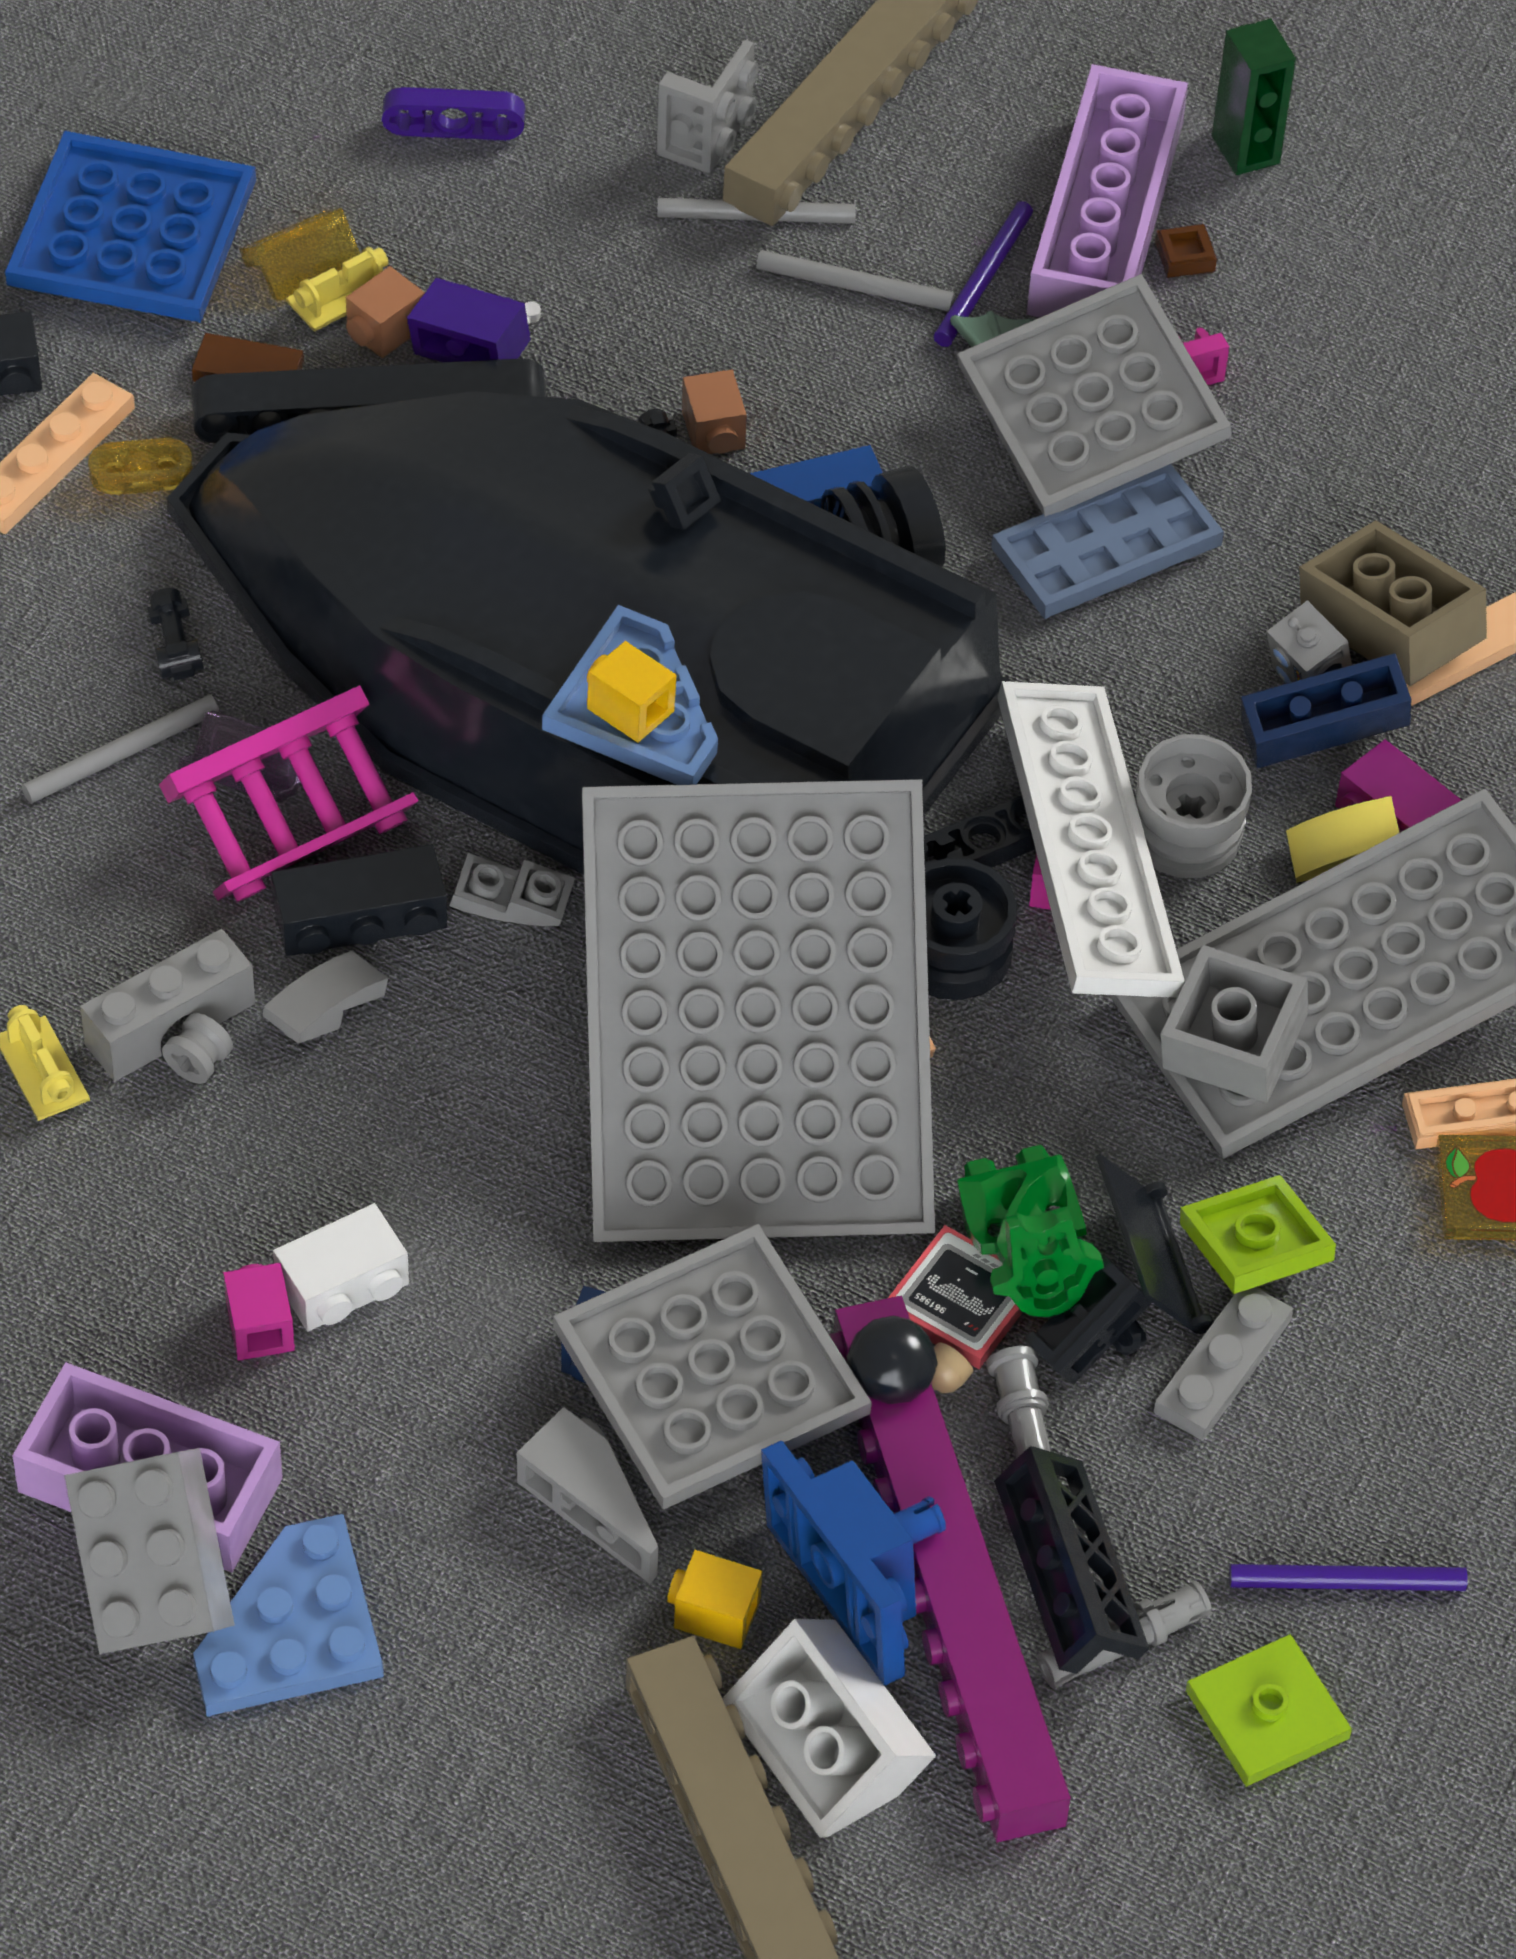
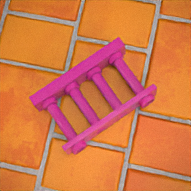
[158,685,419,902]

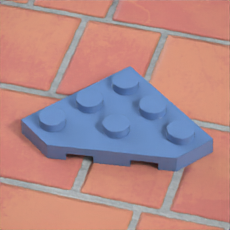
[542,605,718,785]
[193,1514,384,1716]

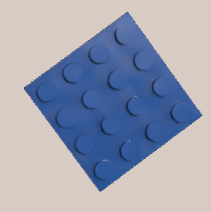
[5,131,256,323]

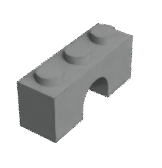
[80,928,255,1082]

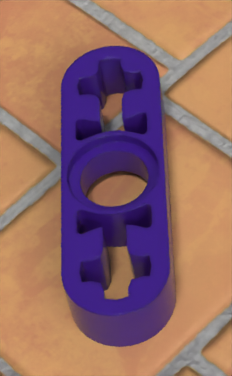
[382,87,525,140]

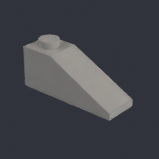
[517,1407,658,1584]

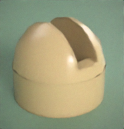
[931,1342,974,1393]

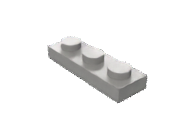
[1153,1287,1294,1441]

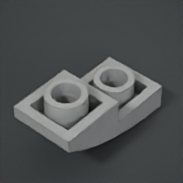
[449,853,575,926]
[262,951,388,1044]

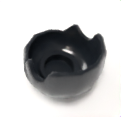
[845,1315,938,1404]

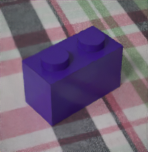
[407,278,531,362]

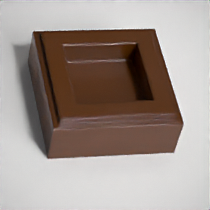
[1155,224,1217,278]

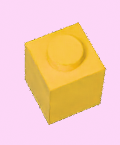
[586,641,677,743]
[667,1550,763,1650]

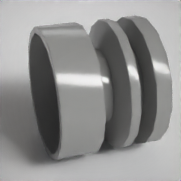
[1135,734,1252,878]

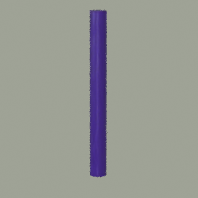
[933,201,1033,347]
[1229,1564,1468,1591]

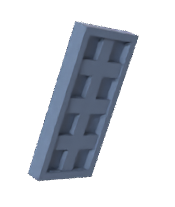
[991,464,1224,619]

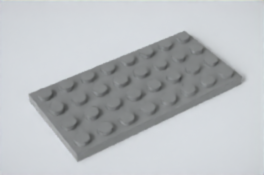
[1109,789,1516,1159]

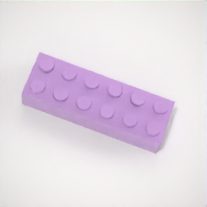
[1027,64,1188,317]

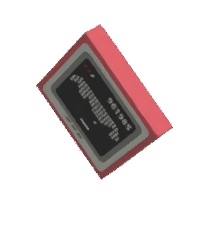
[888,1225,1023,1369]

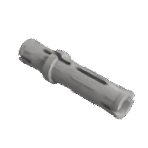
[1037,1581,1212,1689]

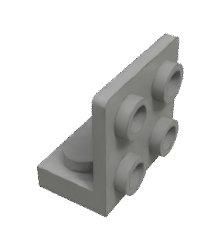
[657,39,759,174]

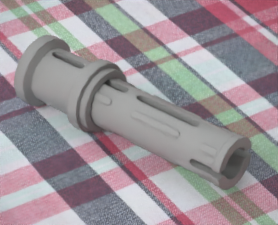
[987,1346,1057,1476]

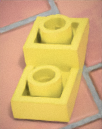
[1286,796,1399,883]

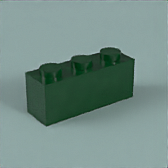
[1212,18,1296,176]

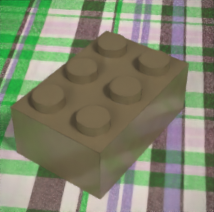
[1299,520,1487,686]

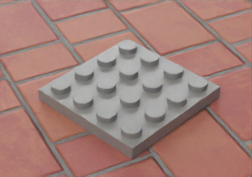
[957,274,1232,516]
[553,1224,871,1510]

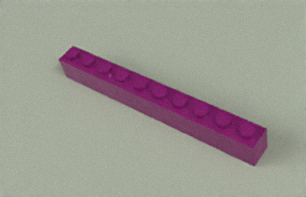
[829,1295,1071,1843]

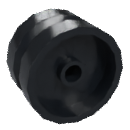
[925,858,1017,1000]

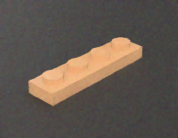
[0,372,135,535]

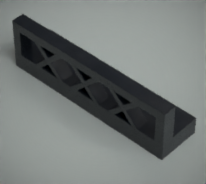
[994,1446,1150,1674]

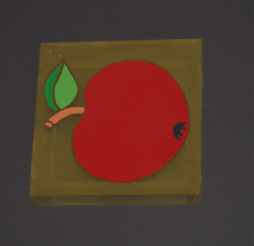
[1436,1135,1516,1241]

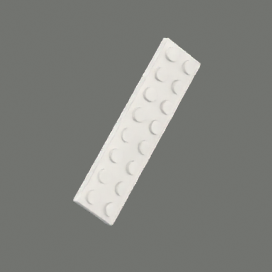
[997,681,1185,998]

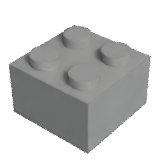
[1160,944,1308,1103]

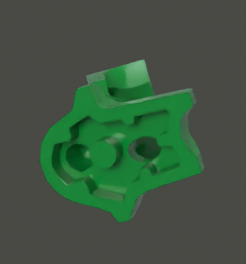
[957,1145,1104,1317]

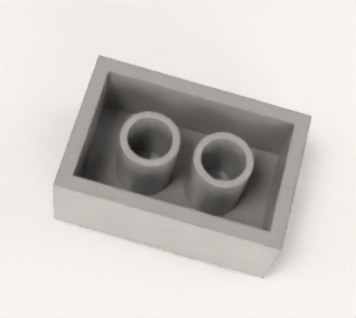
[64,1448,235,1654]

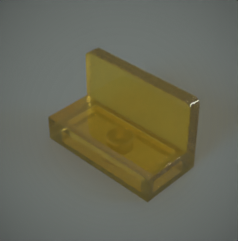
[239,208,361,301]

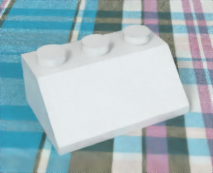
[722,1619,936,1838]

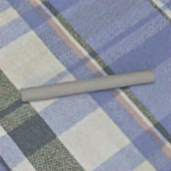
[657,198,856,224]
[756,250,955,312]
[21,694,219,804]

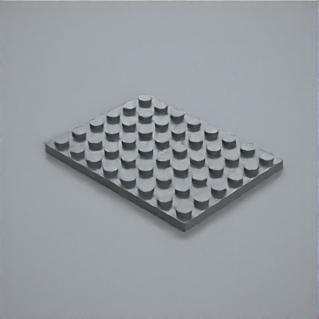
[582,780,935,1242]

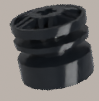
[821,466,946,567]

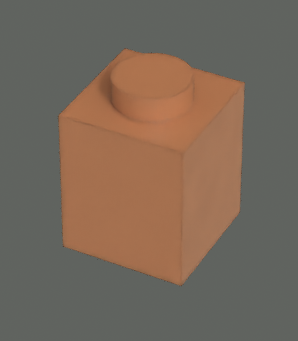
[346,266,425,358]
[682,369,747,454]

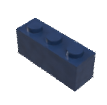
[1241,653,1412,769]

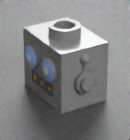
[1266,600,1352,684]

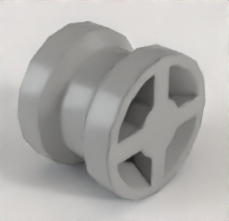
[162,1013,233,1084]

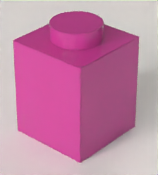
[223,1263,295,1361]

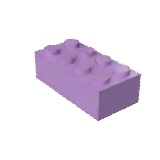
[12,1362,282,1572]

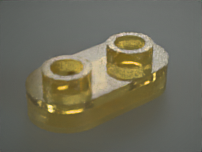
[88,438,193,495]

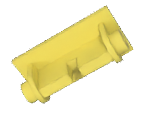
[286,247,389,332]
[0,1005,90,1121]

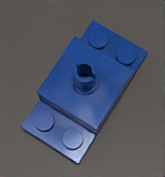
[761,1440,946,1686]

